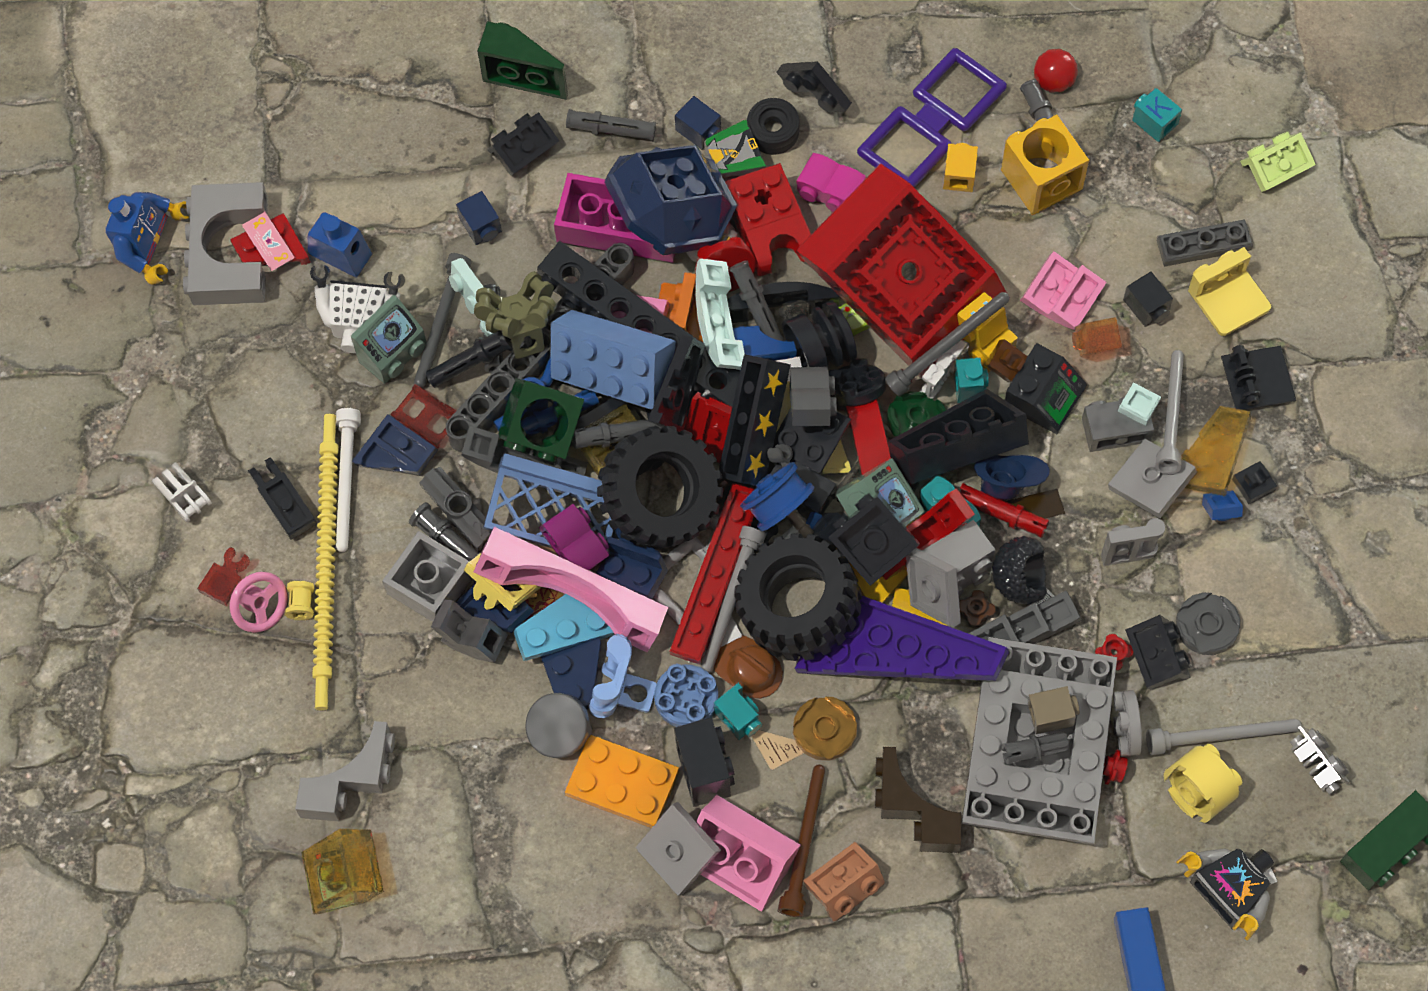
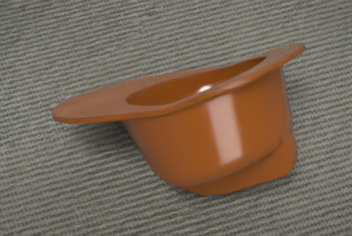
[714,635,783,699]

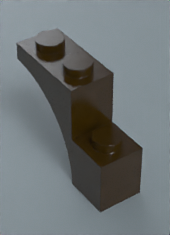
[875,747,961,853]

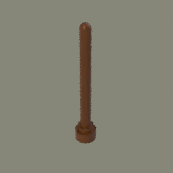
[777,764,825,917]

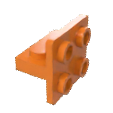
[658,272,704,343]

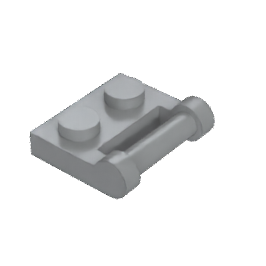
[1101,518,1165,566]

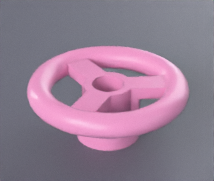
[230,572,288,633]

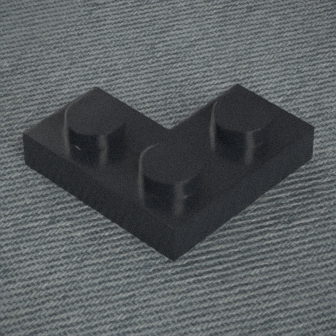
[776,61,852,112]

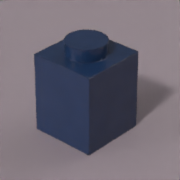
[675,96,722,150]
[456,191,502,245]

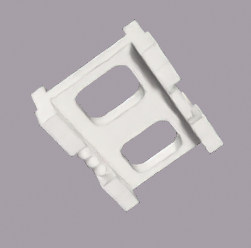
[919,340,967,399]

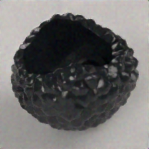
[992,536,1047,605]

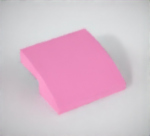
[1020,251,1107,330]

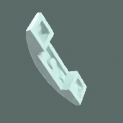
[696,259,745,370]

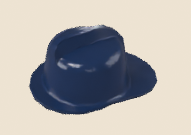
[974,455,1050,500]

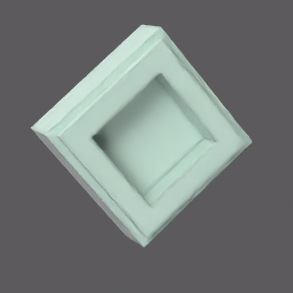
[1118,383,1161,426]

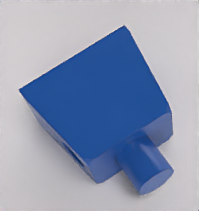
[307,212,372,278]

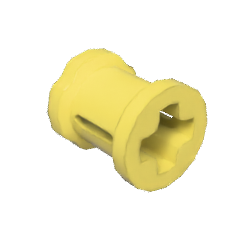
[285,581,315,620]

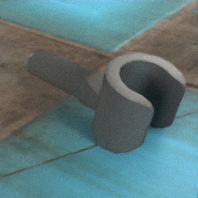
[767,444,793,467]

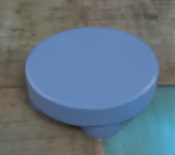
[654,664,718,727]

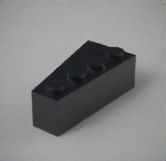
[888,389,1029,484]

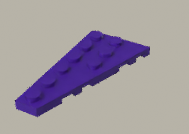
[794,596,1009,681]

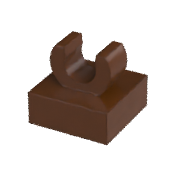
[984,339,1028,382]

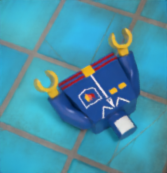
[106,192,189,285]

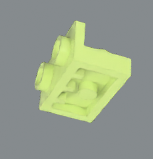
[1240,131,1316,192]

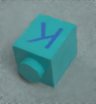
[1132,88,1182,142]

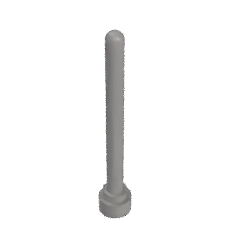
[1155,350,1184,474]
[701,526,766,673]
[1146,719,1302,755]

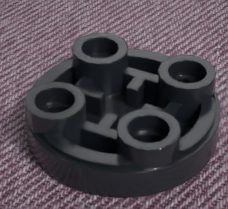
[828,358,887,406]

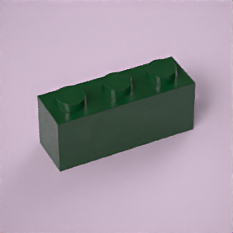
[1340,790,1428,891]

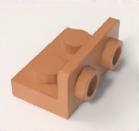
[803,842,885,921]

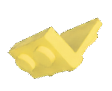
[1188,247,1271,336]

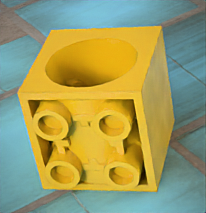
[1001,114,1089,215]

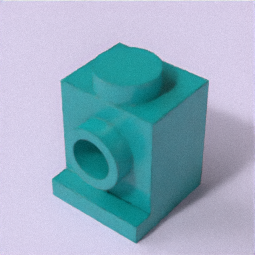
[954,358,989,403]
[714,682,763,740]

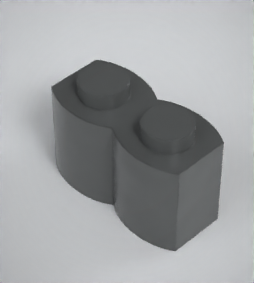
[790,367,837,426]

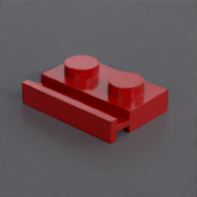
[684,392,732,463]

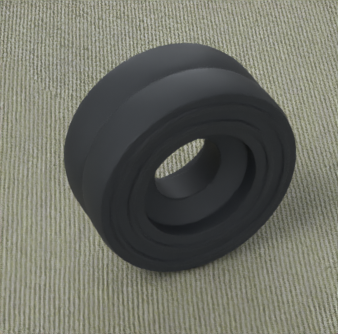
[747,98,800,155]

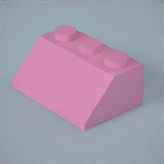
[696,795,801,912]

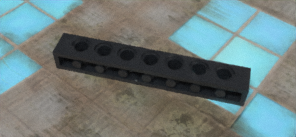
[537,241,740,407]

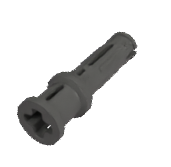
[409,502,480,561]

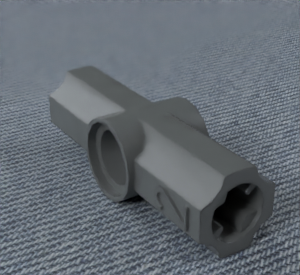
[419,467,492,552]

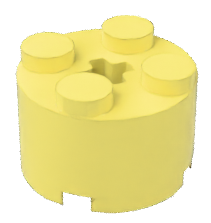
[1163,744,1243,823]

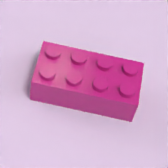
[554,173,675,263]

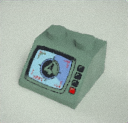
[351,294,427,384]
[836,458,925,526]

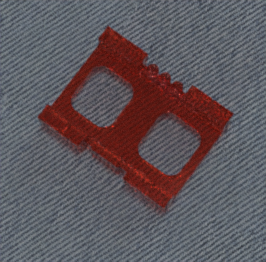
[390,384,456,449]

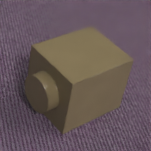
[1028,686,1080,735]

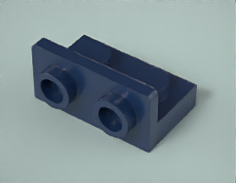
[596,537,668,599]

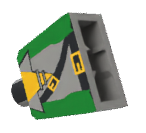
[704,120,766,181]

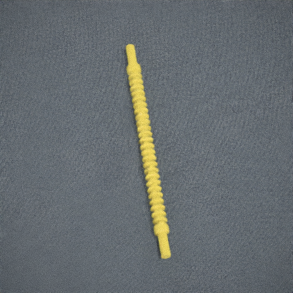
[312,414,339,710]

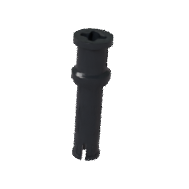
[426,330,513,388]

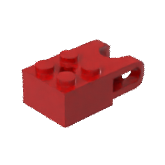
[725,163,811,276]

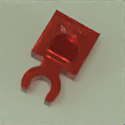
[197,547,250,606]

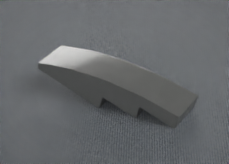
[968,590,1082,644]

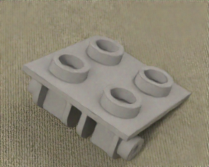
[1290,726,1350,795]

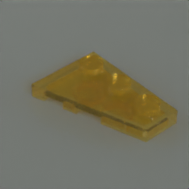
[1181,406,1251,496]

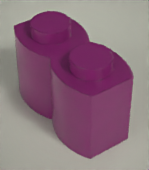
[539,504,609,570]

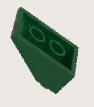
[477,21,568,100]

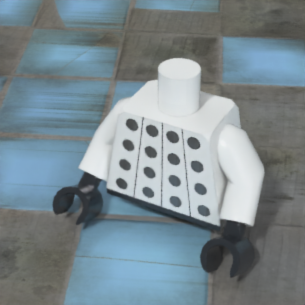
[310,265,405,353]

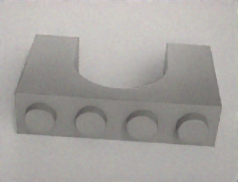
[183,182,268,305]

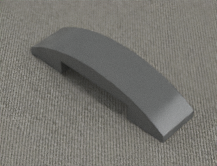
[461,426,588,476]

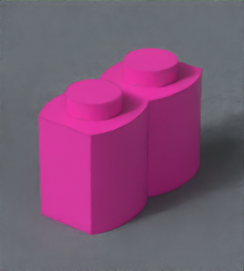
[796,153,866,212]

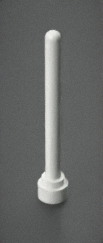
[336,408,361,552]

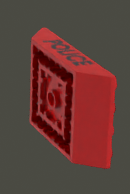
[796,164,1007,379]

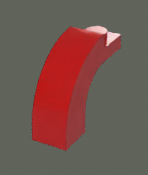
[883,488,975,581]

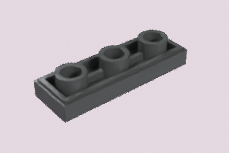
[1156,219,1253,267]

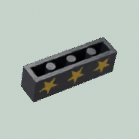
[719,354,791,485]

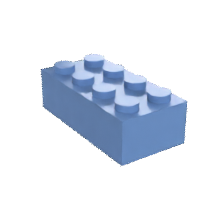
[551,310,675,410]

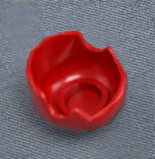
[1033,48,1078,93]

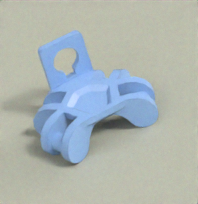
[589,634,656,718]

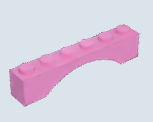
[473,527,668,652]

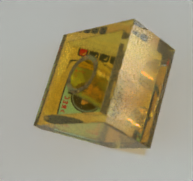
[301,829,384,914]

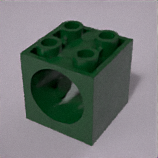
[498,378,584,462]

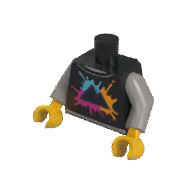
[1176,848,1274,941]

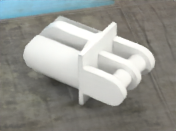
[152,462,212,523]

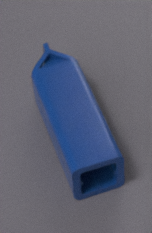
[1114,907,1166,991]

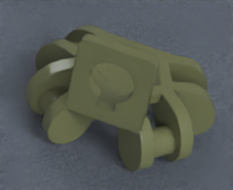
[474,271,557,359]

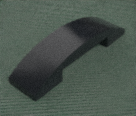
[727,282,839,323]

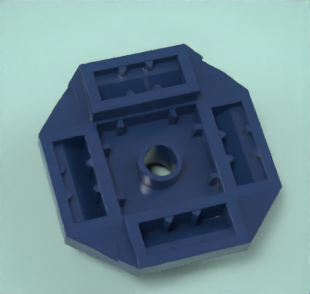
[604,145,737,255]

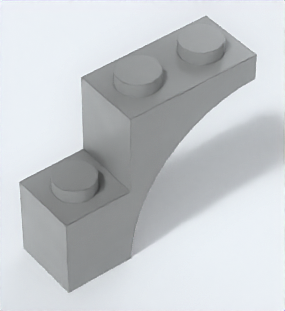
[295,721,395,821]

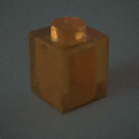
[1072,317,1122,356]

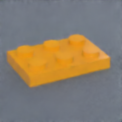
[565,735,679,828]

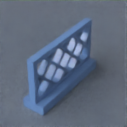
[483,453,613,561]

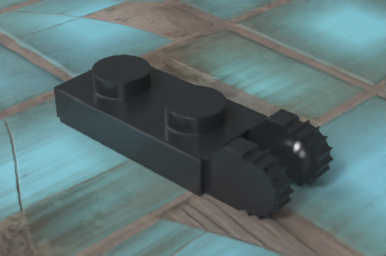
[248,457,317,540]

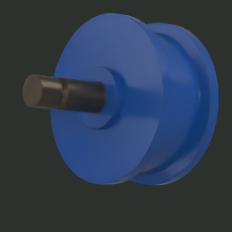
[740,462,815,538]

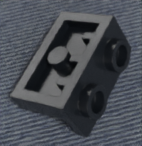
[487,112,559,176]
[1125,615,1191,690]

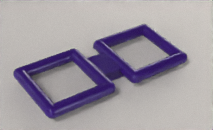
[857,48,1007,188]

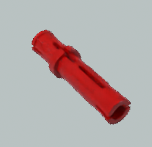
[959,483,1049,538]

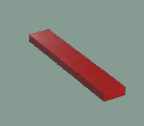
[669,483,755,665]

